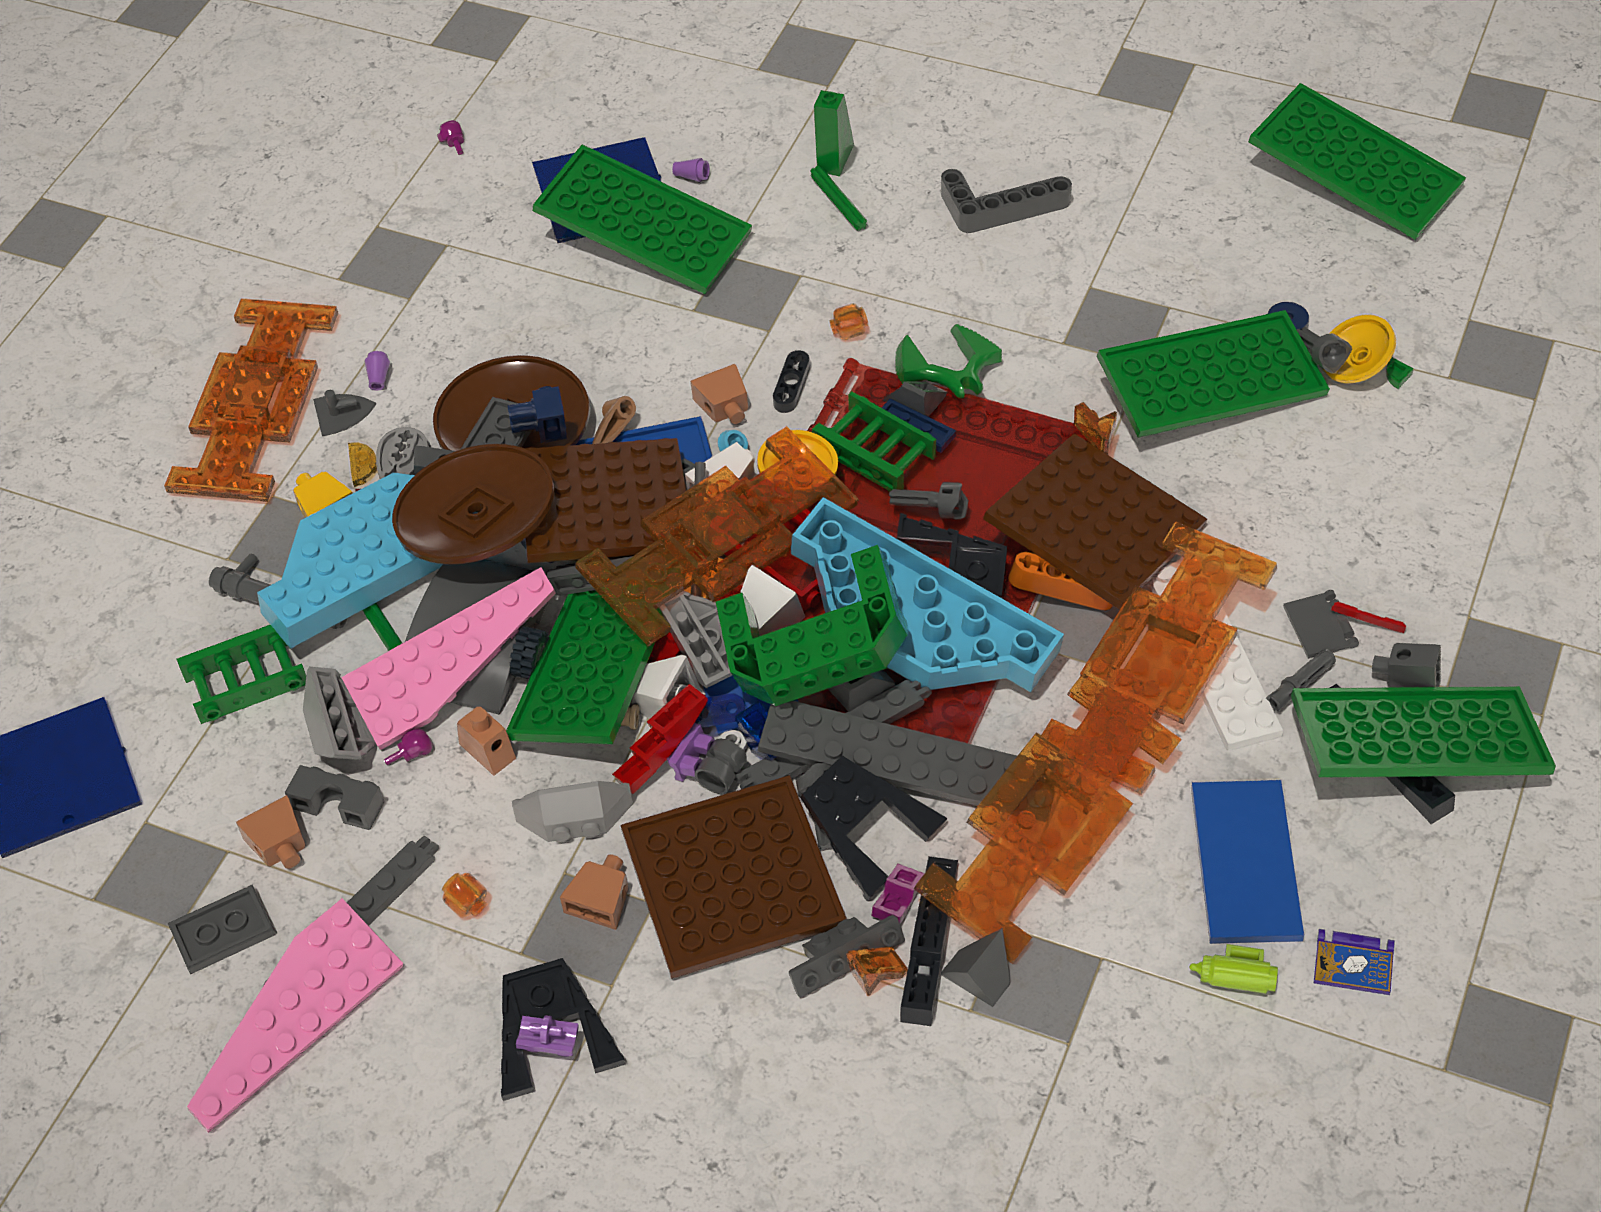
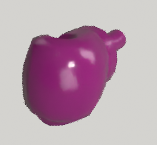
[437,120,464,155]
[384,729,432,765]

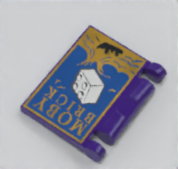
[1313,929,1395,995]

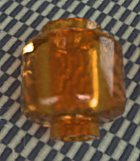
[829,303,869,340]
[442,872,487,918]

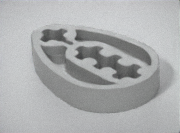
[376,427,429,479]

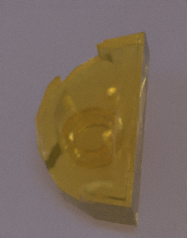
[348,442,377,487]

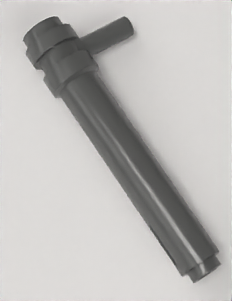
[209,554,347,629]

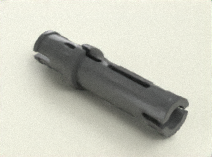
[1266,649,1336,711]

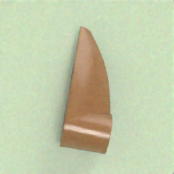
[592,396,636,444]

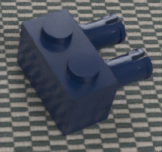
[507,386,567,443]

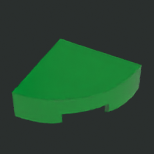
[1386,357,1414,389]

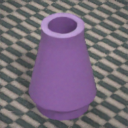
[672,158,710,182]
[364,351,390,391]

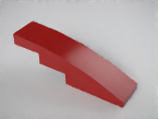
[612,684,708,794]

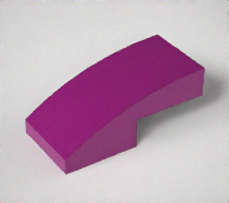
[871,863,925,924]

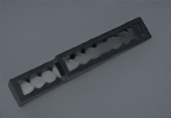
[1330,684,1455,824]
[900,856,958,1026]

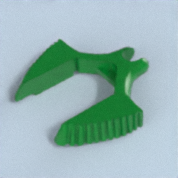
[895,324,1002,398]

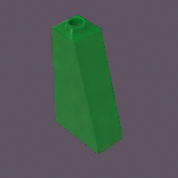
[814,90,854,176]

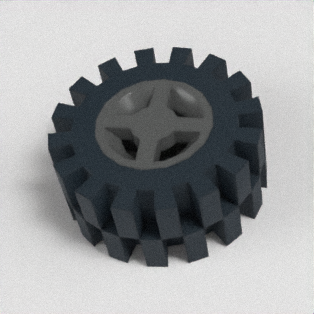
[510,626,549,679]

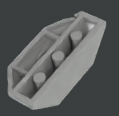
[657,590,732,688]
[303,666,376,760]
[512,781,633,842]

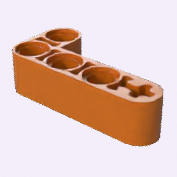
[1009,552,1113,610]

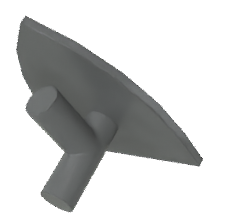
[313,390,376,437]

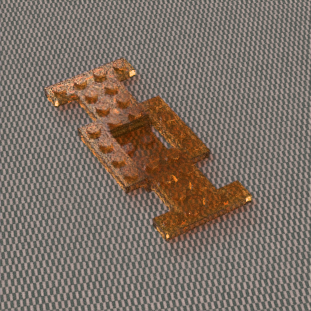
[164,298,338,502]
[575,426,859,646]
[1037,521,1277,794]
[914,670,1182,964]

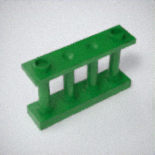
[812,391,936,491]
[176,625,306,724]

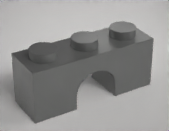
[285,765,384,830]

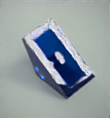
[735,701,777,761]

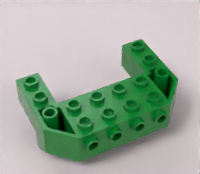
[716,545,907,706]

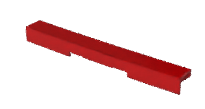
[1331,601,1406,633]

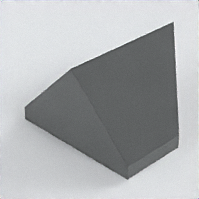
[882,381,947,417]
[941,928,1010,1007]

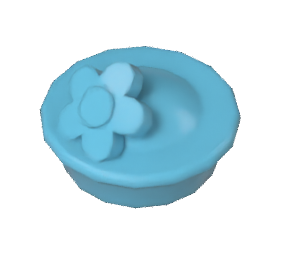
[718,430,748,452]

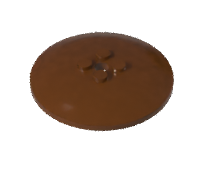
[433,355,590,451]
[392,444,554,564]

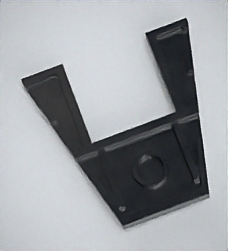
[897,513,1007,598]
[800,756,947,901]
[501,958,626,1101]

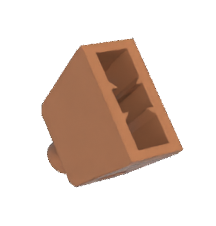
[690,364,748,424]
[457,707,516,776]
[236,795,306,868]
[560,854,628,930]

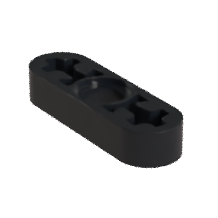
[773,350,810,413]

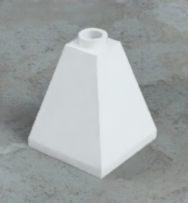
[740,565,805,636]
[629,655,702,719]

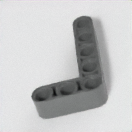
[941,169,1072,233]

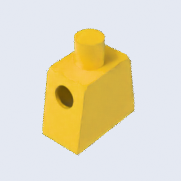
[293,472,353,518]

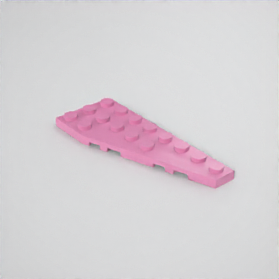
[341,567,556,750]
[187,898,403,1133]

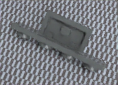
[789,915,905,998]

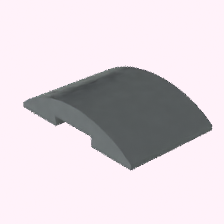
[405,559,548,715]

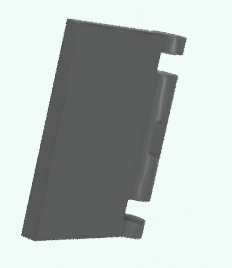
[1283,590,1359,659]

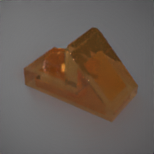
[1074,402,1117,455]
[846,947,908,996]

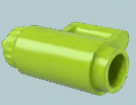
[1189,944,1278,994]

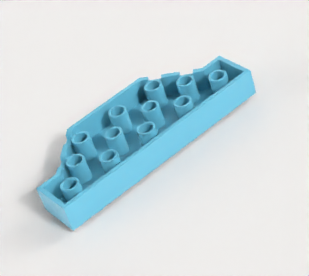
[257,473,478,649]
[791,497,1064,692]

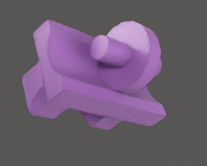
[667,723,715,782]
[516,1015,579,1057]

